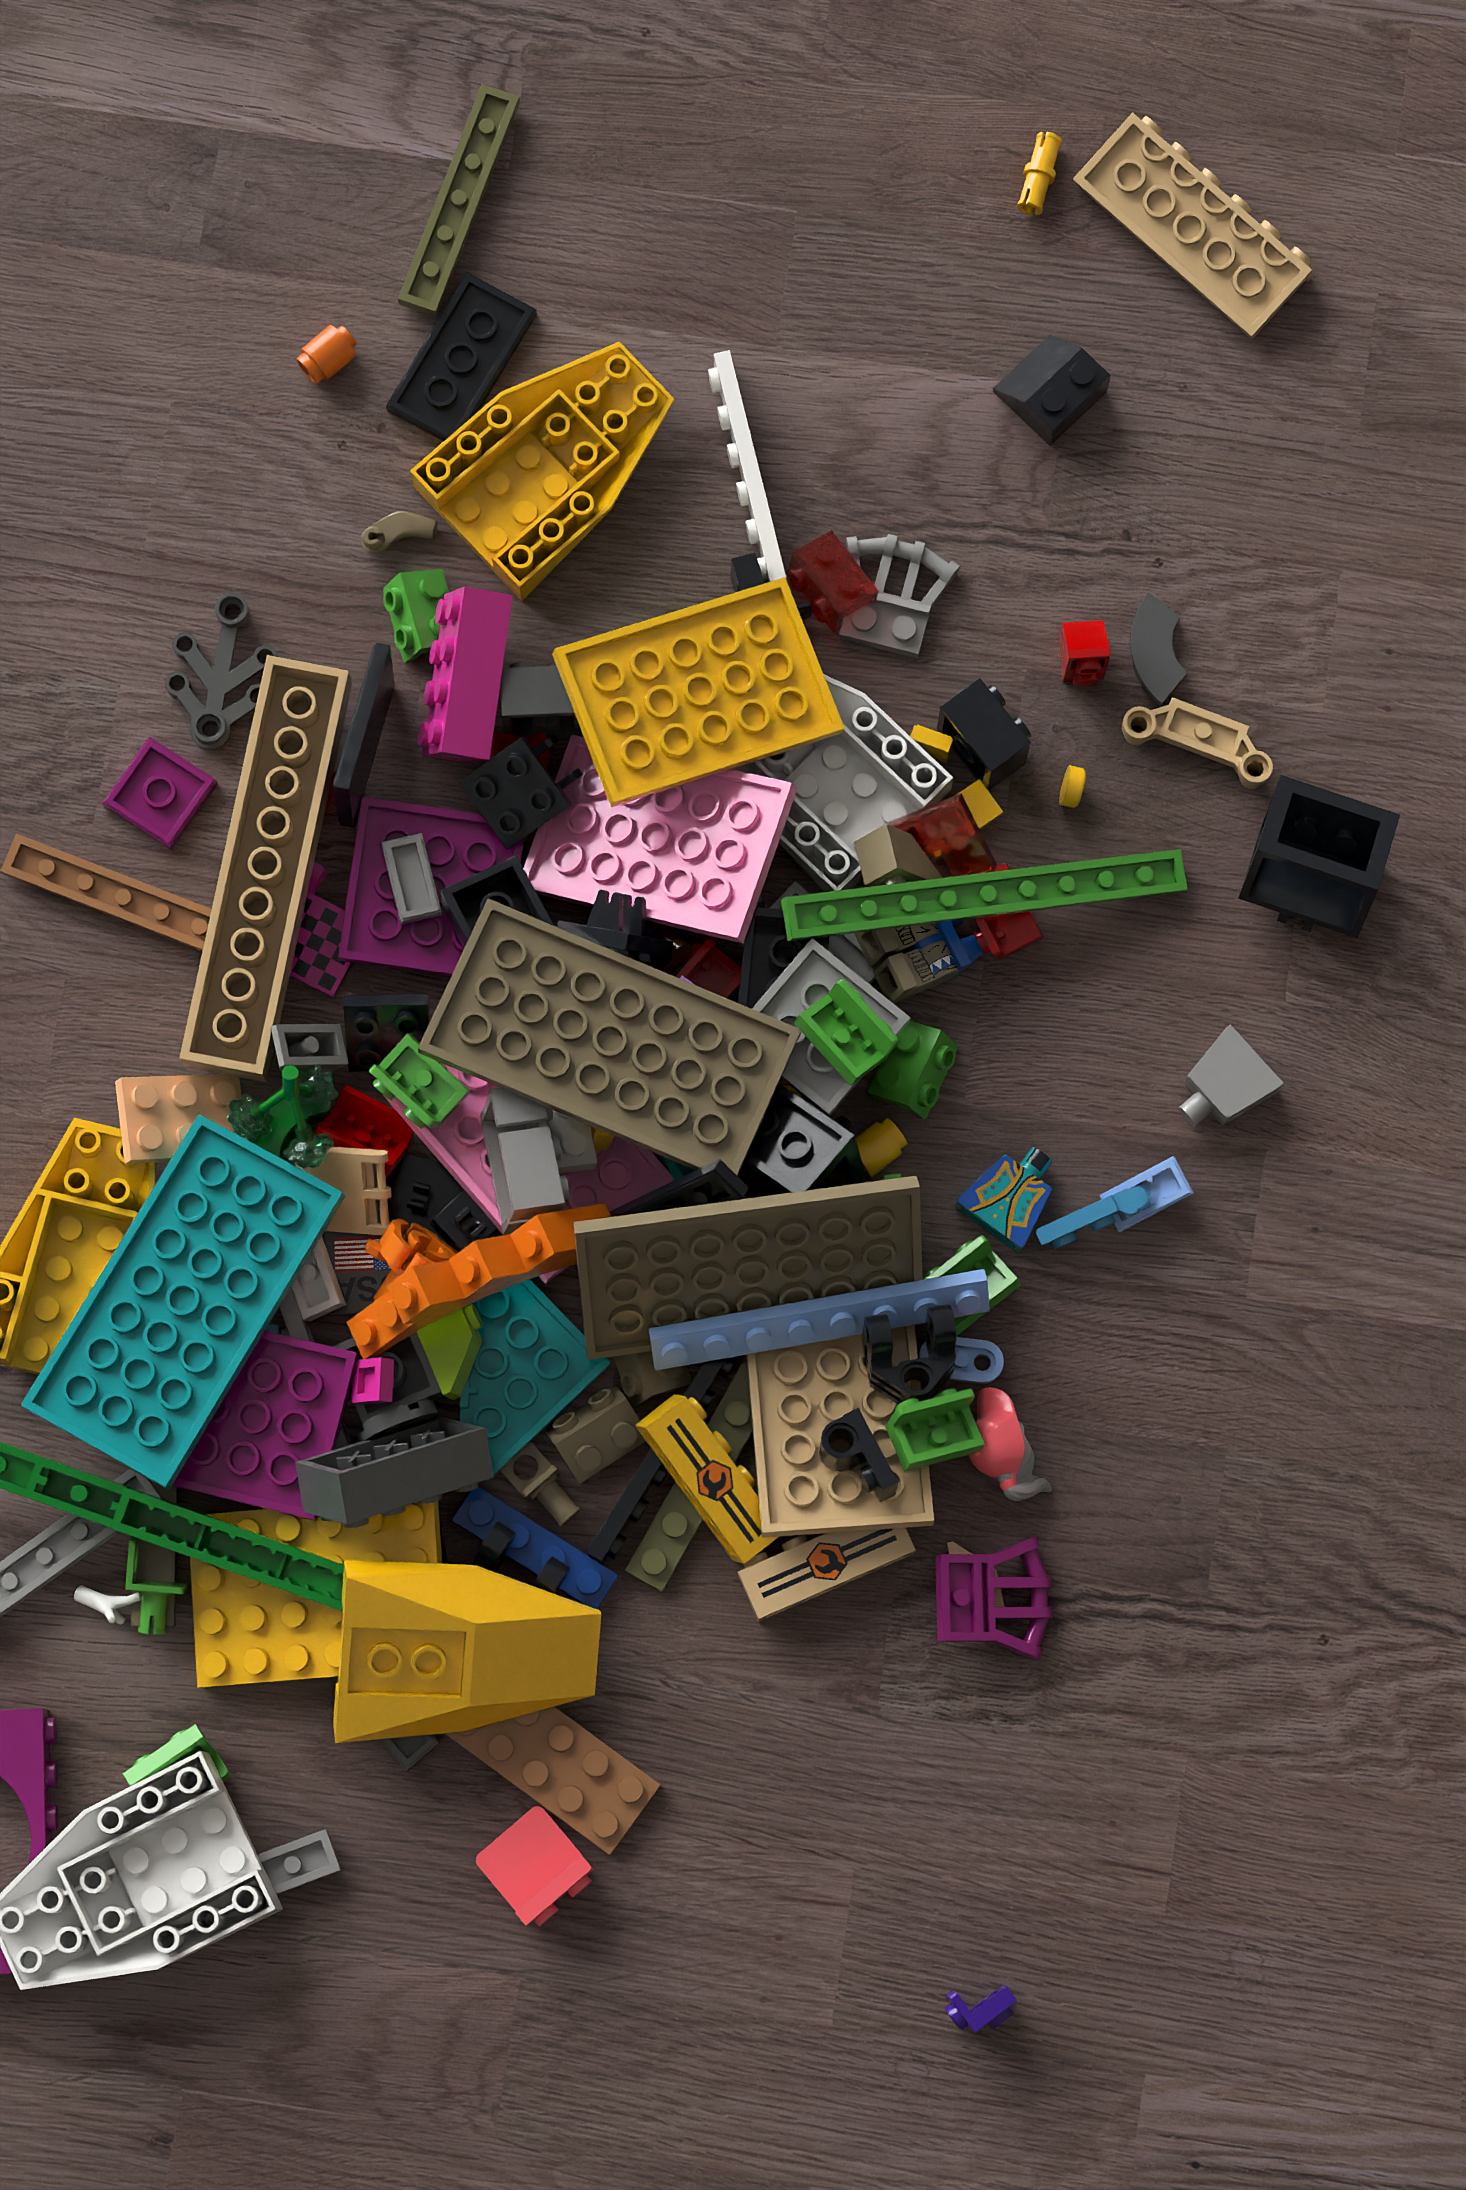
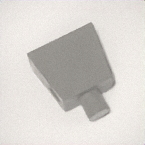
[1178,1024,1284,1127]

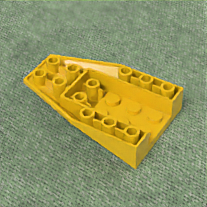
[410,342,675,601]
[333,1560,602,1743]

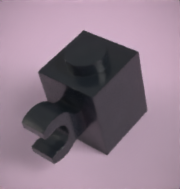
[430,1190,497,1252]

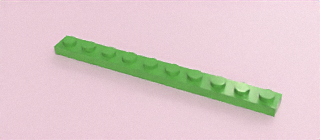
[781,849,1188,941]

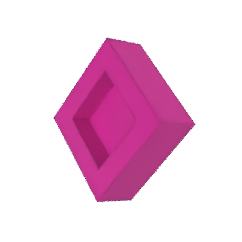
[351,1357,394,1405]

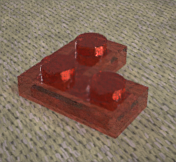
[887,793,997,877]

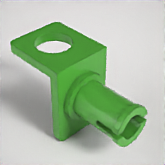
[125,1537,188,1634]

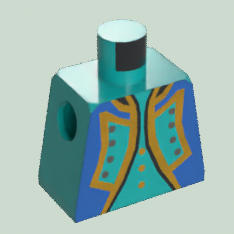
[955,1147,1052,1254]

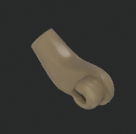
[360,511,438,554]

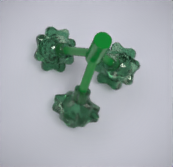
[227,1065,338,1169]

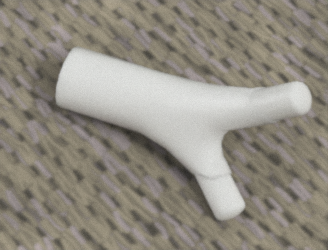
[74,1585,142,1625]

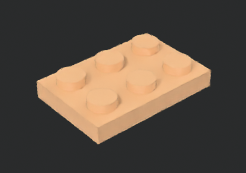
[115,1074,247,1164]

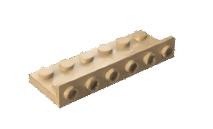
[1073,112,1313,339]

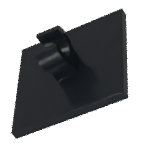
[386,1154,467,1246]

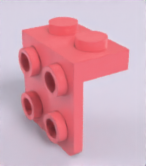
[476,1806,594,1927]

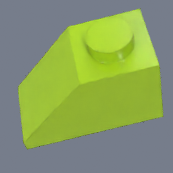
[417,1304,483,1400]

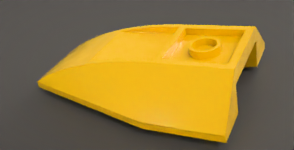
[0,1118,156,1375]

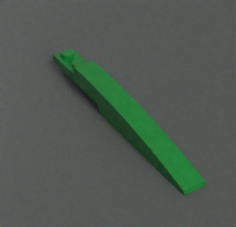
[0,1442,344,1611]

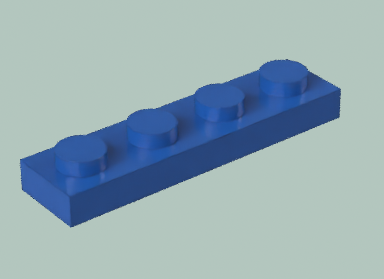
[452,1487,619,1610]

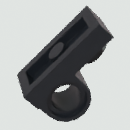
[819,1408,898,1502]

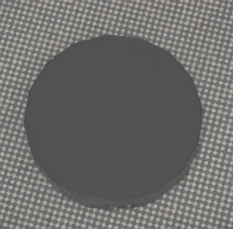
[355,1398,439,1442]

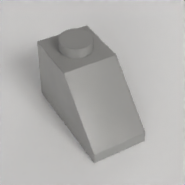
[271,1024,349,1078]

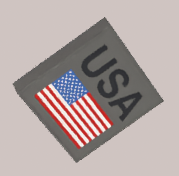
[324,1227,409,1316]

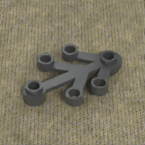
[165,593,278,750]

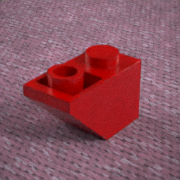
[1059,620,1110,686]

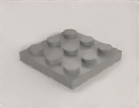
[752,938,910,1117]

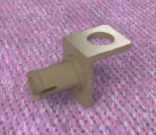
[501,1442,581,1527]

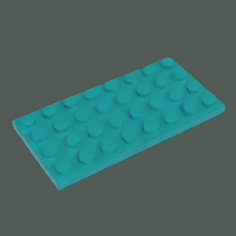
[21,1114,345,1490]

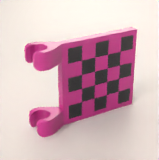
[290,862,352,998]

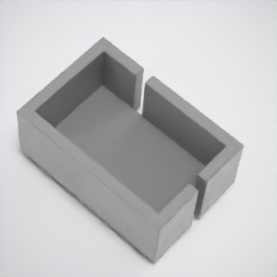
[480,1088,569,1235]

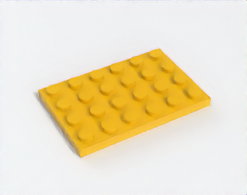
[552,577,845,807]
[190,1501,442,1688]

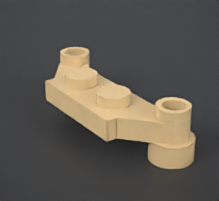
[1122,697,1273,789]

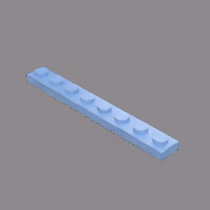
[648,1269,990,1371]

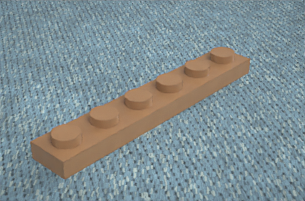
[0,833,212,951]

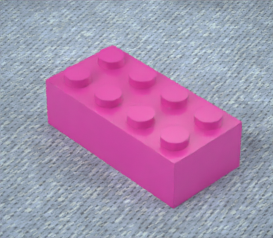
[418,586,513,765]

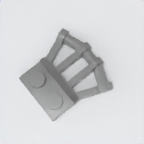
[839,534,961,659]

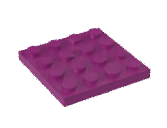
[338,796,524,977]
[172,1331,360,1521]

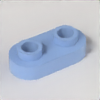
[919,1337,1004,1384]

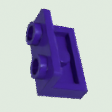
[944,1985,1017,2033]

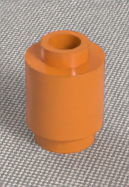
[296,325,357,384]

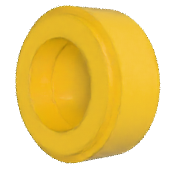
[1059,765,1086,808]

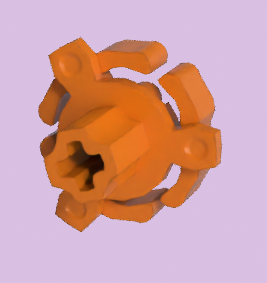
[365,1218,458,1301]

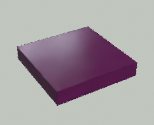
[102,737,218,851]

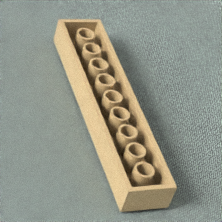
[179,655,352,1083]

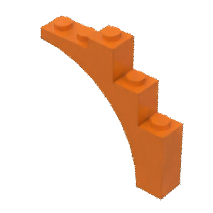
[346,1203,611,1359]

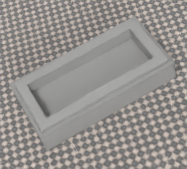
[381,833,442,924]

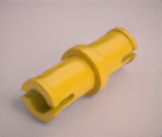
[1017,132,1062,216]

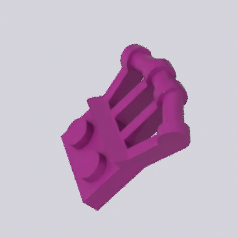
[935,1536,1053,1661]

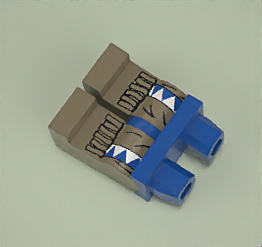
[855,920,983,1004]

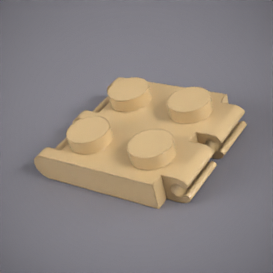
[295,1146,391,1235]

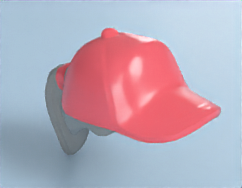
[968,1387,1052,1501]

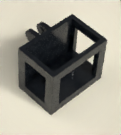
[1238,775,1400,938]
[738,1083,867,1198]

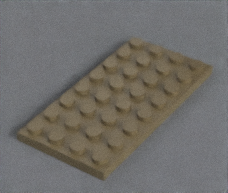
[418,899,801,1176]
[573,1176,923,1360]

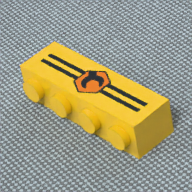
[635,1394,779,1564]

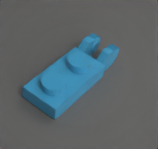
[1036,1185,1152,1250]

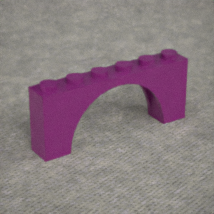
[0,1708,59,1974]

